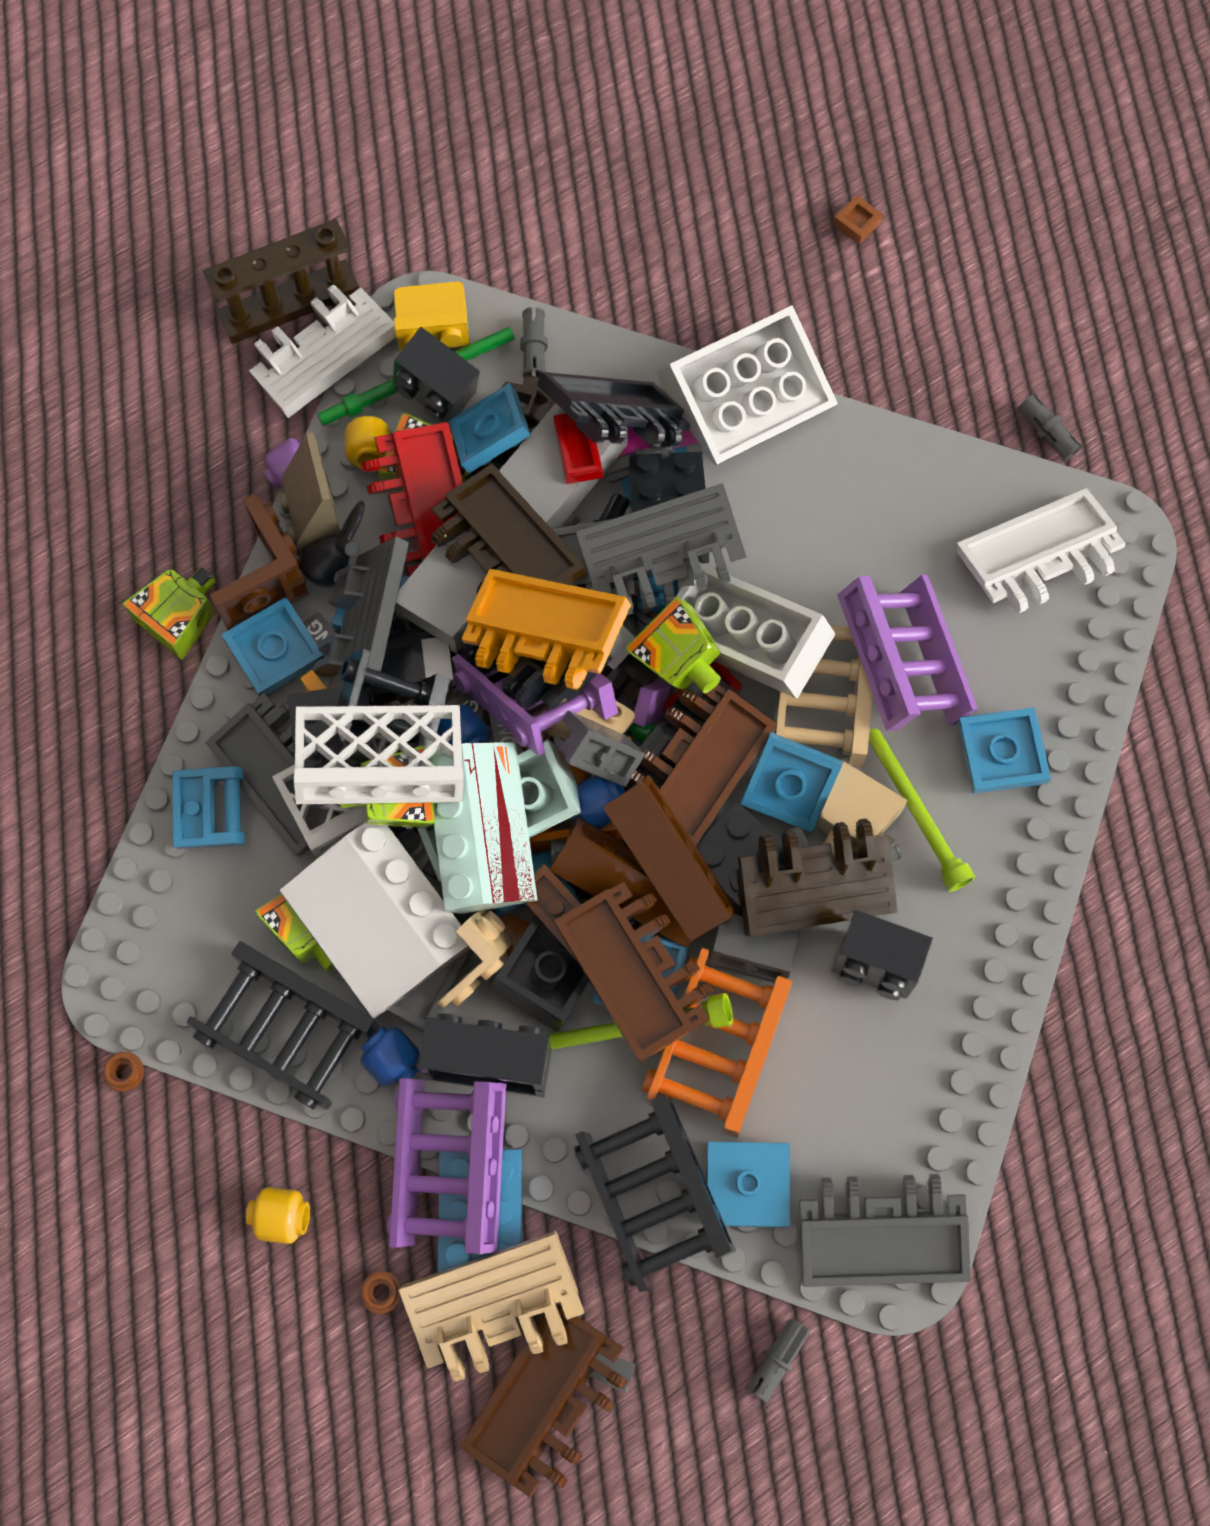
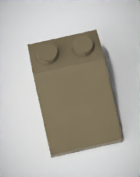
[278,432,341,554]

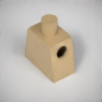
[817,762,907,859]

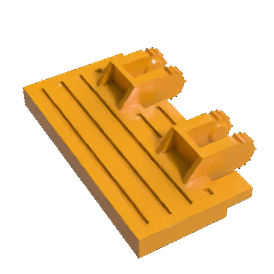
[461,569,631,690]

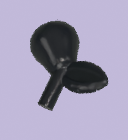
[301,501,365,588]

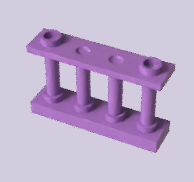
[837,574,978,731]
[452,654,618,756]
[387,1078,506,1254]

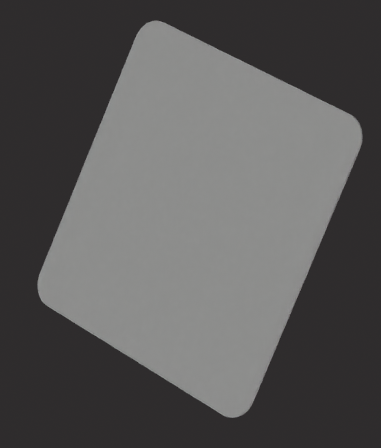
[61,271,1177,1336]

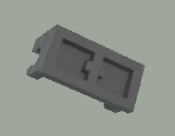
[554,710,645,787]
[709,914,800,983]

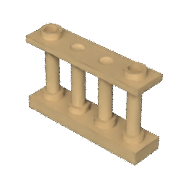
[772,625,873,767]

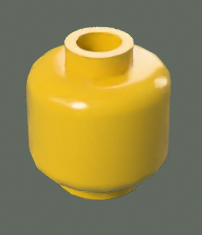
[344,416,391,469]
[246,1187,310,1244]

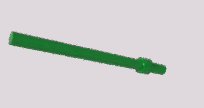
[317,327,515,426]

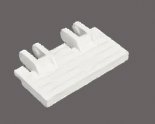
[249,284,396,418]
[956,488,1125,613]

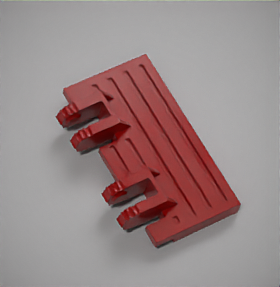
[361,422,463,578]

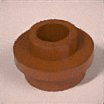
[103,1052,144,1092]
[360,1271,401,1314]

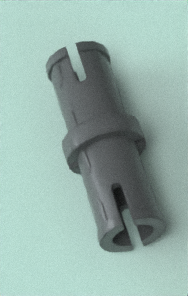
[520,307,548,378]
[1018,393,1083,462]

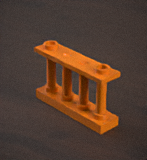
[641,948,793,1138]

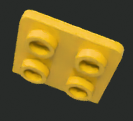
[394,281,470,352]

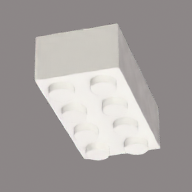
[676,562,835,699]

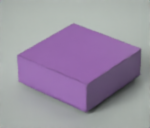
[633,680,670,727]

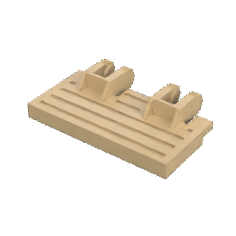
[399,1231,584,1382]

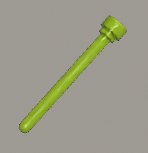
[869,728,976,893]
[548,993,733,1050]

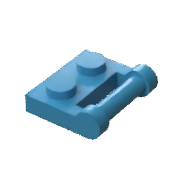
[172,766,245,849]

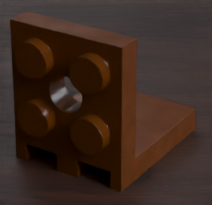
[209,493,309,630]

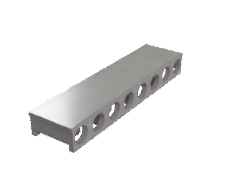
[395,404,628,654]

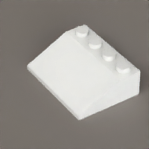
[657,306,838,465]
[280,822,471,1019]

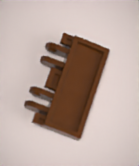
[628,684,777,846]
[554,881,714,1063]
[459,1303,628,1498]

